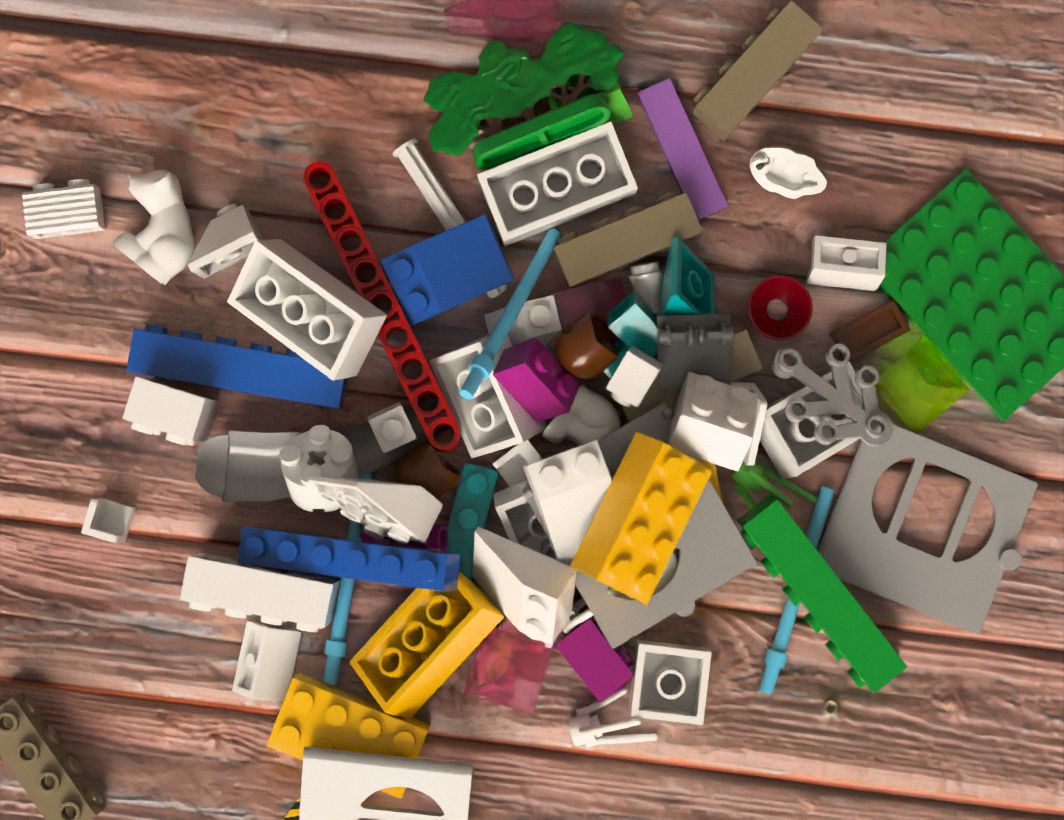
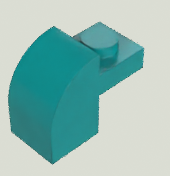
[603,291,657,379]

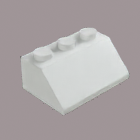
[429,334,547,459]

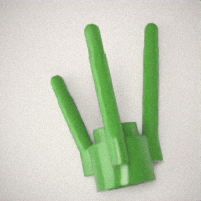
[731,460,817,509]

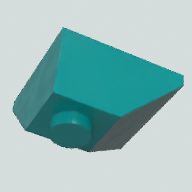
[656,236,714,320]

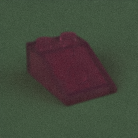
[444,0,562,42]

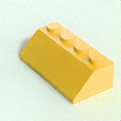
[349,571,505,720]

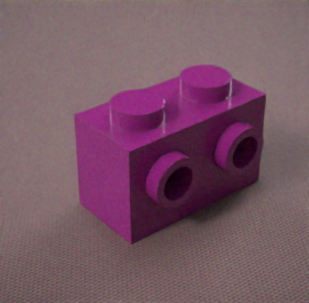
[492,338,580,423]
[555,618,635,703]

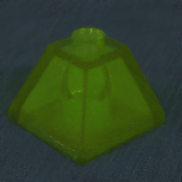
[869,336,970,434]

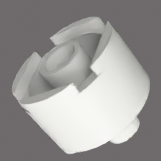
[280,425,359,512]

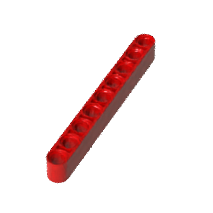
[303,161,461,453]

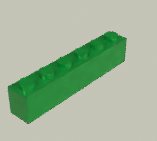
[736,494,907,694]

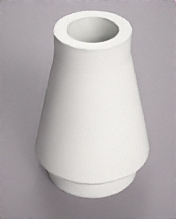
[628,261,663,314]

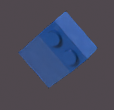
[380,215,515,326]

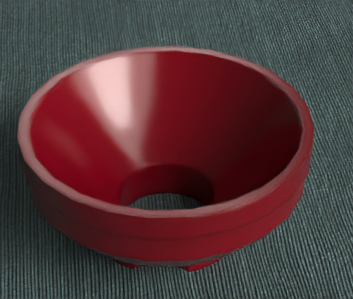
[747,275,813,341]

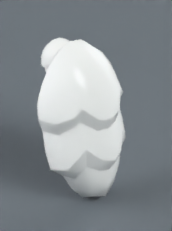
[749,146,827,199]

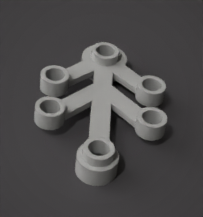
[771,344,893,446]

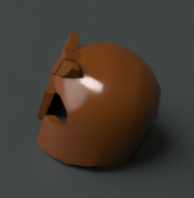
[547,310,620,379]
[395,439,465,501]

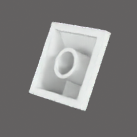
[187,204,263,279]
[484,295,562,365]

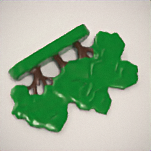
[423,22,625,171]

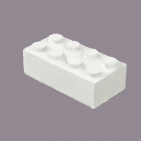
[477,122,638,247]
[227,239,387,381]
[180,553,340,632]

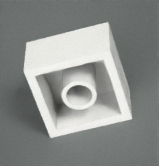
[668,372,758,471]
[122,377,219,446]
[628,639,711,725]

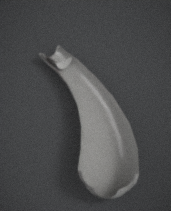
[195,392,450,502]

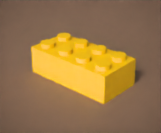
[570,432,712,605]
[266,673,430,799]

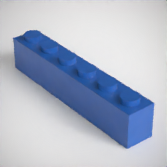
[126,324,348,410]
[237,527,461,591]

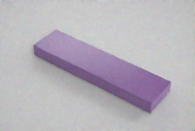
[637,78,728,221]

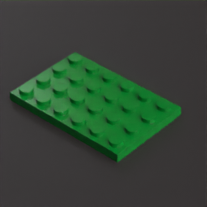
[879,168,1064,421]

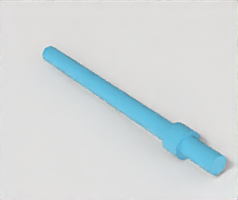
[459,228,561,400]
[323,471,373,685]
[759,486,835,695]

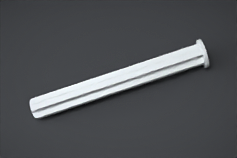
[392,138,507,298]

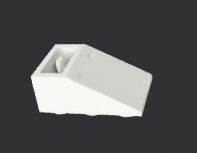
[307,475,443,544]

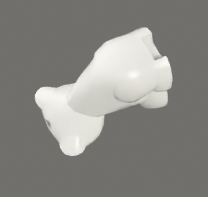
[112,169,195,285]
[542,384,621,481]

